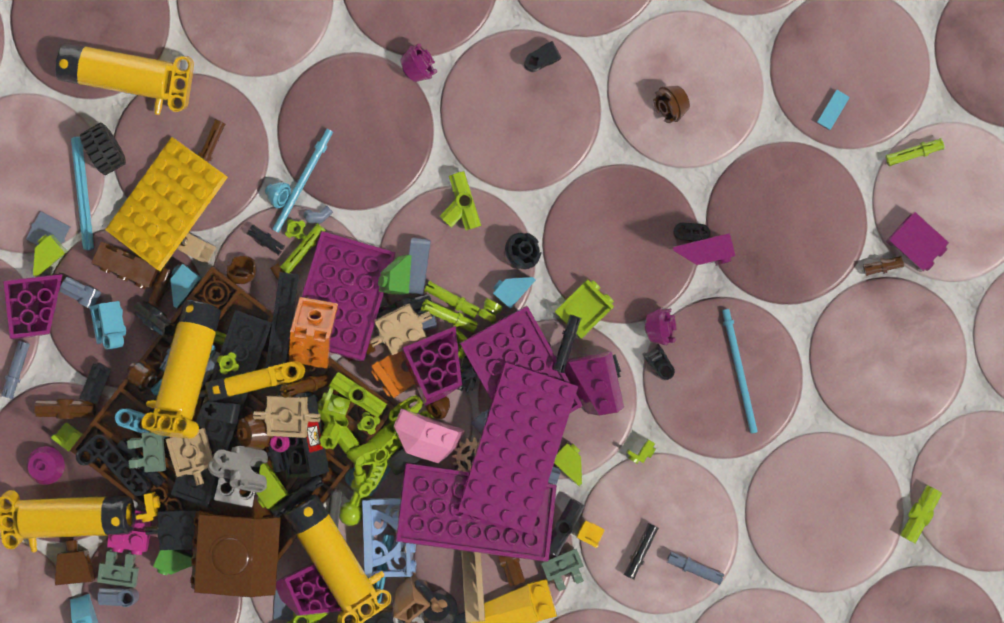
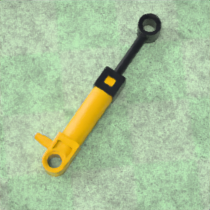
[152,361,305,409]

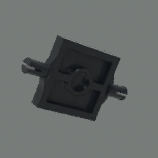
[145,509,198,550]

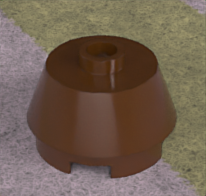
[653,85,690,123]
[237,412,274,450]

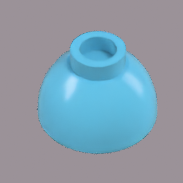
[265,182,291,208]

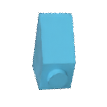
[171,264,203,309]
[493,277,536,309]
[70,594,98,623]

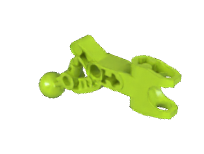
[339,395,434,526]

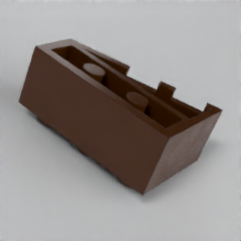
[91,242,159,289]

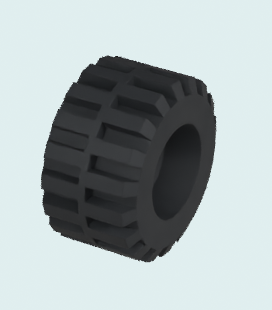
[80,122,126,176]

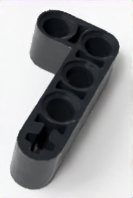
[76,434,151,496]

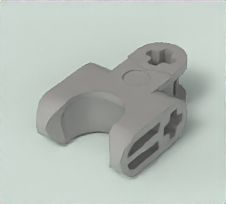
[208,446,268,492]

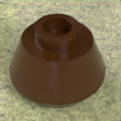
[425,396,450,419]

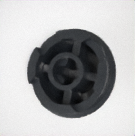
[504,233,541,269]
[420,590,458,623]

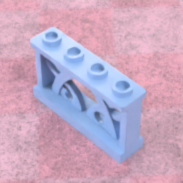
[362,498,416,578]

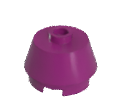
[401,43,437,82]
[645,307,677,346]
[26,446,65,485]

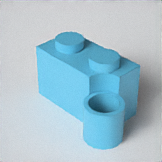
[90,301,126,349]

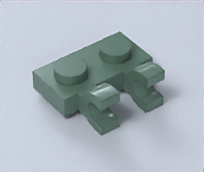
[127,432,166,472]
[541,548,584,592]
[97,549,139,588]

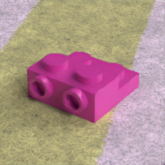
[107,510,152,555]

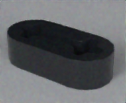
[673,222,710,241]

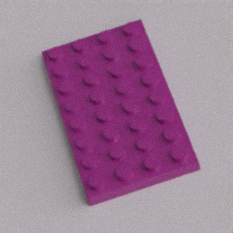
[457,363,578,534]
[395,463,557,562]

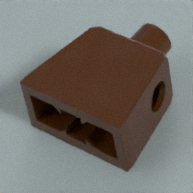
[55,540,96,585]

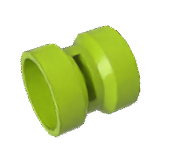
[477,298,503,324]

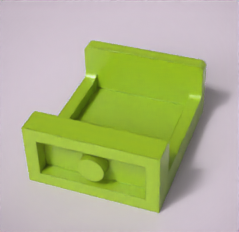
[555,279,614,339]

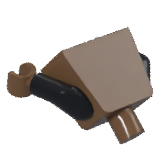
[393,573,447,623]

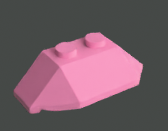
[394,409,465,463]

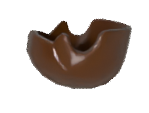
[227,255,256,284]

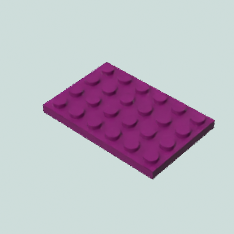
[289,231,396,362]
[460,305,583,413]

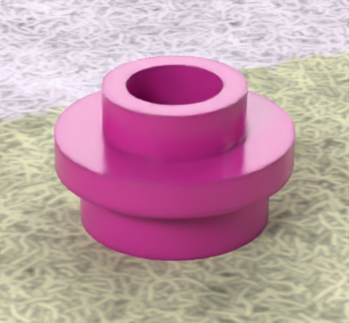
[270,436,290,452]

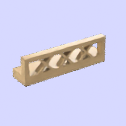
[462,551,485,623]

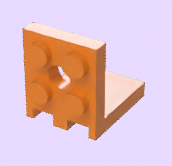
[289,297,338,368]
[371,351,415,398]

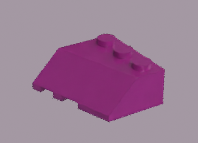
[673,233,735,266]
[3,274,62,339]
[402,326,462,405]
[564,352,624,416]
[276,563,342,616]

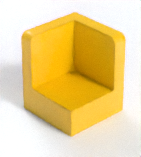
[576,519,605,548]

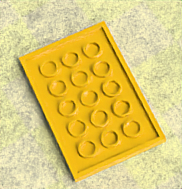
[105,137,228,271]

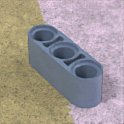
[409,237,431,295]

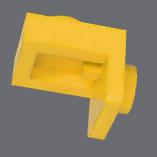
[136,492,160,522]

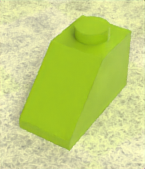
[33,234,68,277]
[554,442,582,487]
[256,463,290,509]

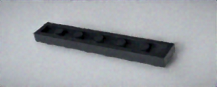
[266,272,300,390]

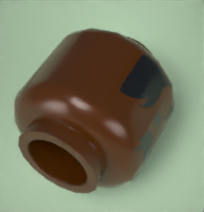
[128,361,157,390]

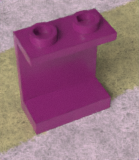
[886,212,949,272]

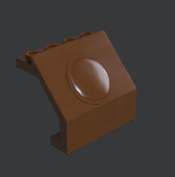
[190,511,280,598]

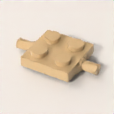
[370,303,432,355]
[253,396,320,438]
[166,428,213,486]

